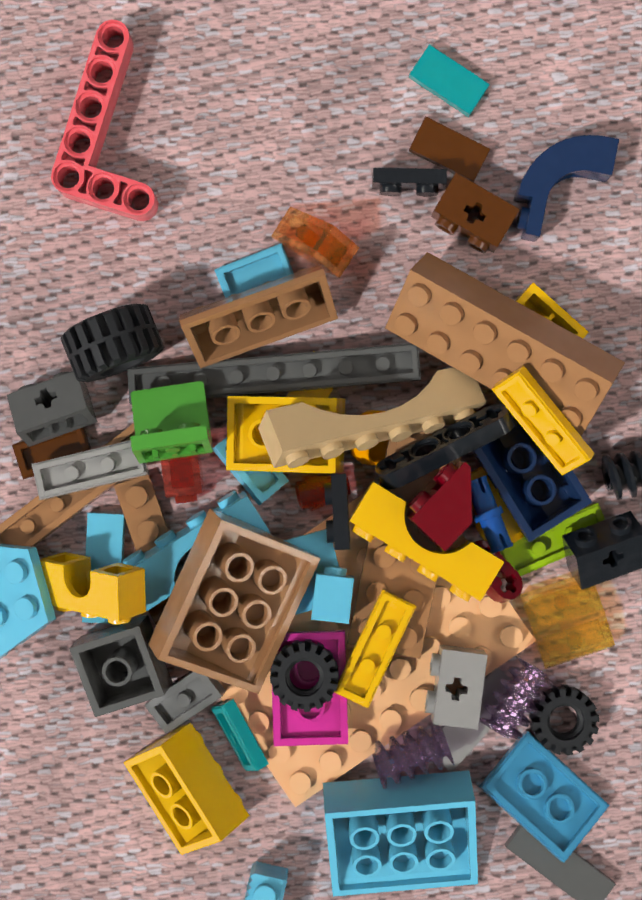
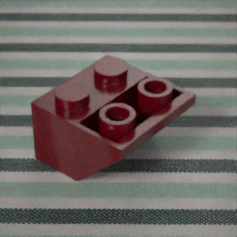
[406,462,472,551]

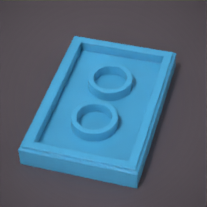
[479,731,610,863]

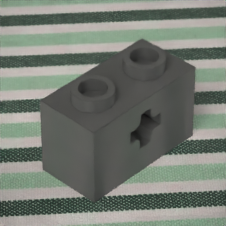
[7,371,97,447]

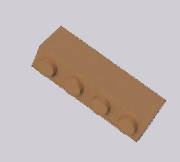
[179,264,338,369]

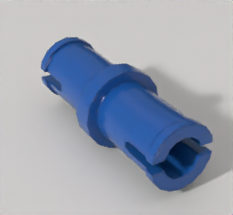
[471,475,513,554]

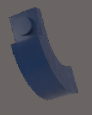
[513,135,619,242]

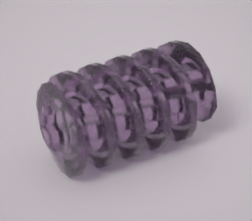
[479,655,554,740]
[372,722,454,789]

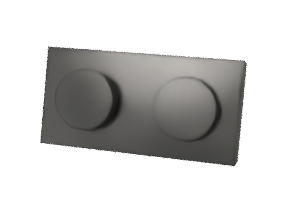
[144,671,226,734]

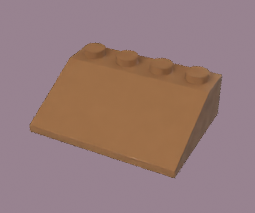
[148,508,321,694]

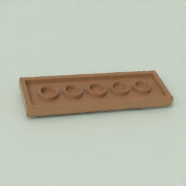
[347,432,462,659]

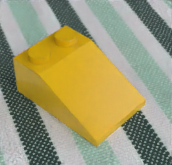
[226,396,346,474]

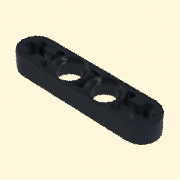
[375,404,515,490]

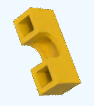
[40,552,146,624]

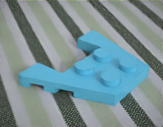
[0,544,56,659]

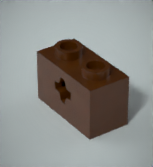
[431,173,520,253]

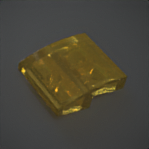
[520,577,615,669]

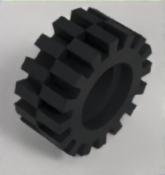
[270,639,339,712]
[529,684,599,755]

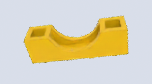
[349,482,504,602]

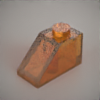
[271,206,359,278]

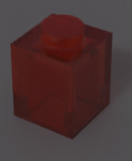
[161,455,205,504]

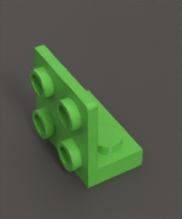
[130,381,213,464]

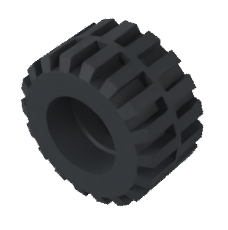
[60,304,165,382]

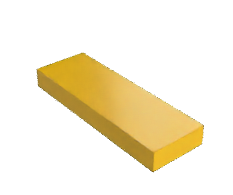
[492,366,595,476]
[334,589,417,708]

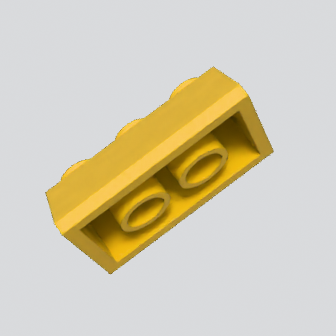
[123,722,250,855]

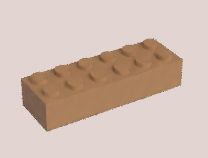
[385,252,625,437]

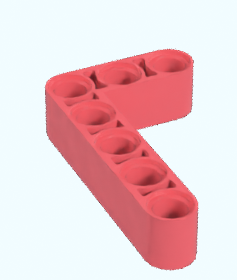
[51,19,159,221]

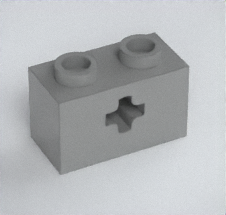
[425,644,488,730]

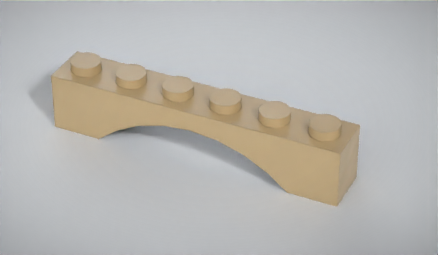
[258,367,487,468]

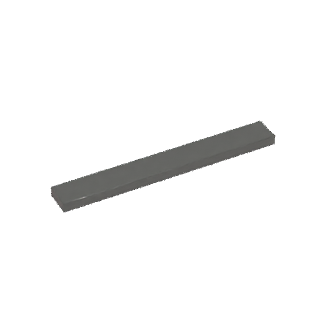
[127,343,421,405]

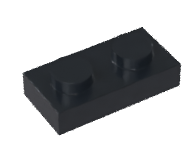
[372,168,447,197]
[324,473,351,550]

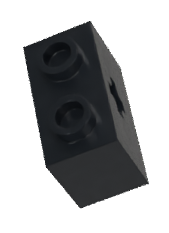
[562,511,642,590]

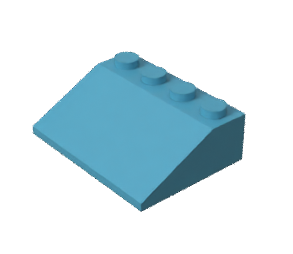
[323,770,478,897]

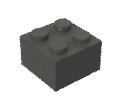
[69,614,172,717]

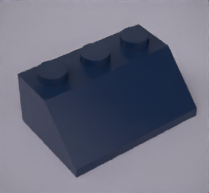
[473,417,592,542]

